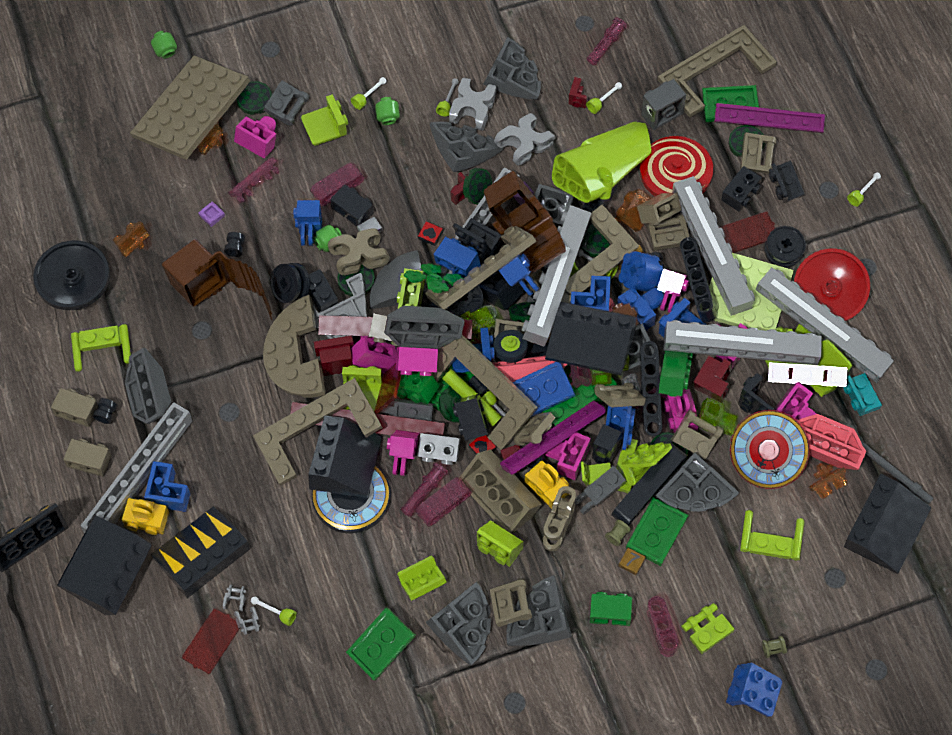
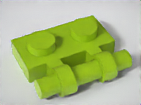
[681,603,734,654]

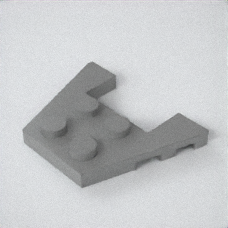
[313,273,368,339]

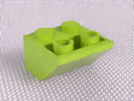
[477,520,523,567]

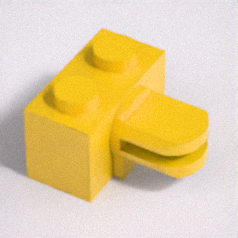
[525,461,569,509]
[122,498,169,535]

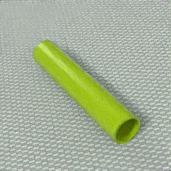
[442,369,502,426]

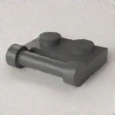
[263,80,309,126]

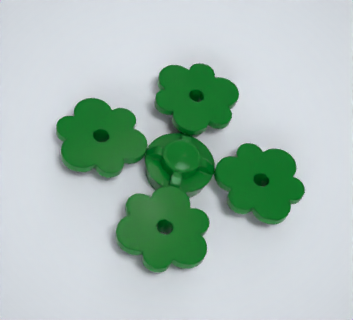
[404,263,464,293]

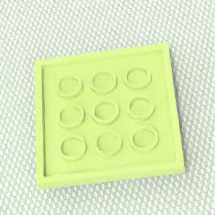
[704,253,794,331]

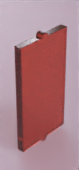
[719,211,775,253]
[374,363,402,414]
[181,608,241,675]

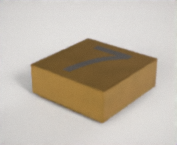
[618,548,646,575]

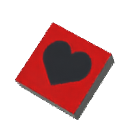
[418,221,443,246]
[469,436,496,455]

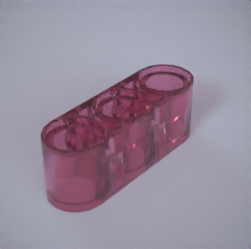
[310,162,364,206]
[415,477,472,527]
[647,596,678,657]

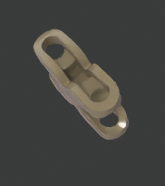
[327,228,390,275]
[543,486,576,551]

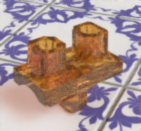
[197,122,223,155]
[113,221,149,257]
[809,463,848,499]

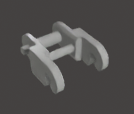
[223,584,246,612]
[234,607,260,635]

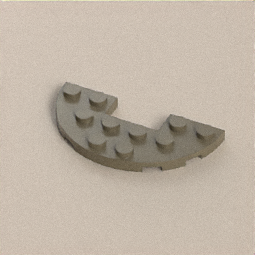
[263,295,326,398]

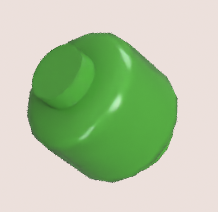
[151,31,177,59]
[375,97,400,125]
[313,225,342,252]

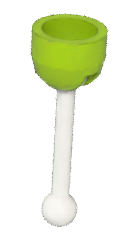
[351,77,386,110]
[586,82,622,114]
[847,172,881,207]
[251,597,297,626]

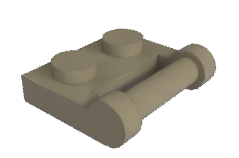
[740,132,777,175]
[647,214,689,251]
[594,383,646,407]
[671,410,723,459]
[514,412,555,446]
[490,580,532,627]

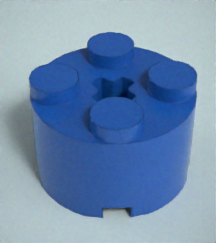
[619,251,663,292]

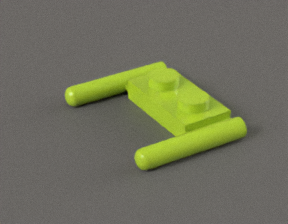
[71,324,131,372]
[740,510,804,560]

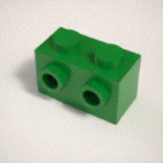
[391,371,439,404]

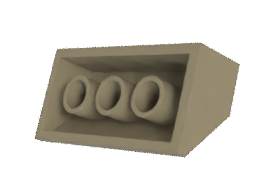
[457,449,542,534]

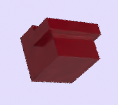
[314,335,353,376]
[694,356,732,403]

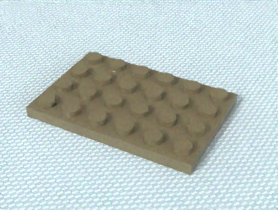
[130,56,250,160]

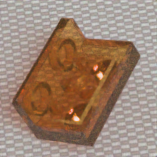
[615,189,651,232]

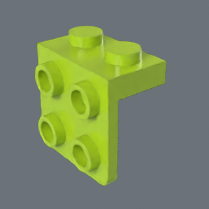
[301,94,348,146]
[801,339,852,397]
[342,366,382,413]
[621,442,672,485]

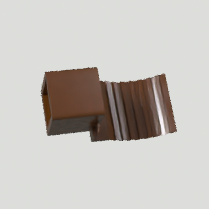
[484,171,566,280]
[162,239,272,321]

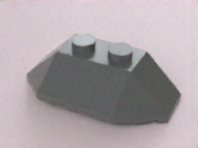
[384,306,465,349]
[125,348,172,424]

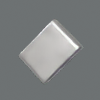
[357,217,383,233]

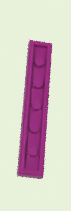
[714,103,825,133]
[500,401,606,475]

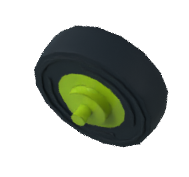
[493,330,528,363]

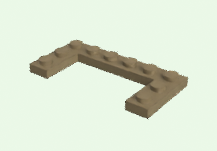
[658,25,777,118]
[524,205,639,303]
[425,226,536,310]
[431,335,538,450]
[253,378,383,486]

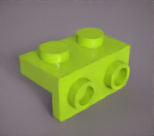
[397,556,447,601]

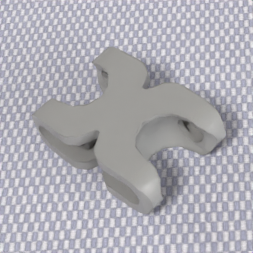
[449,77,497,131]
[494,113,555,166]

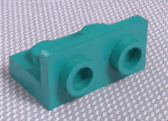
[843,373,882,416]

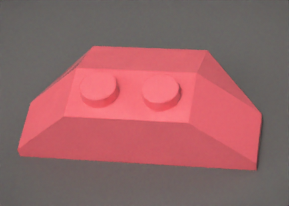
[491,356,567,382]
[797,414,866,470]

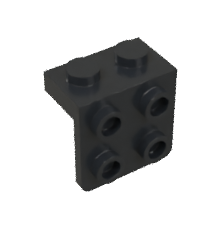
[768,160,805,203]
[452,218,502,256]
[738,373,774,414]

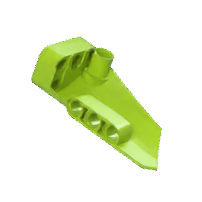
[552,122,651,203]

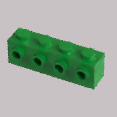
[659,351,693,397]

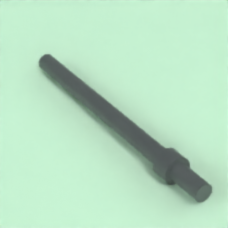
[860,440,934,504]

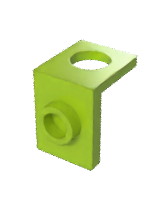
[581,462,611,486]

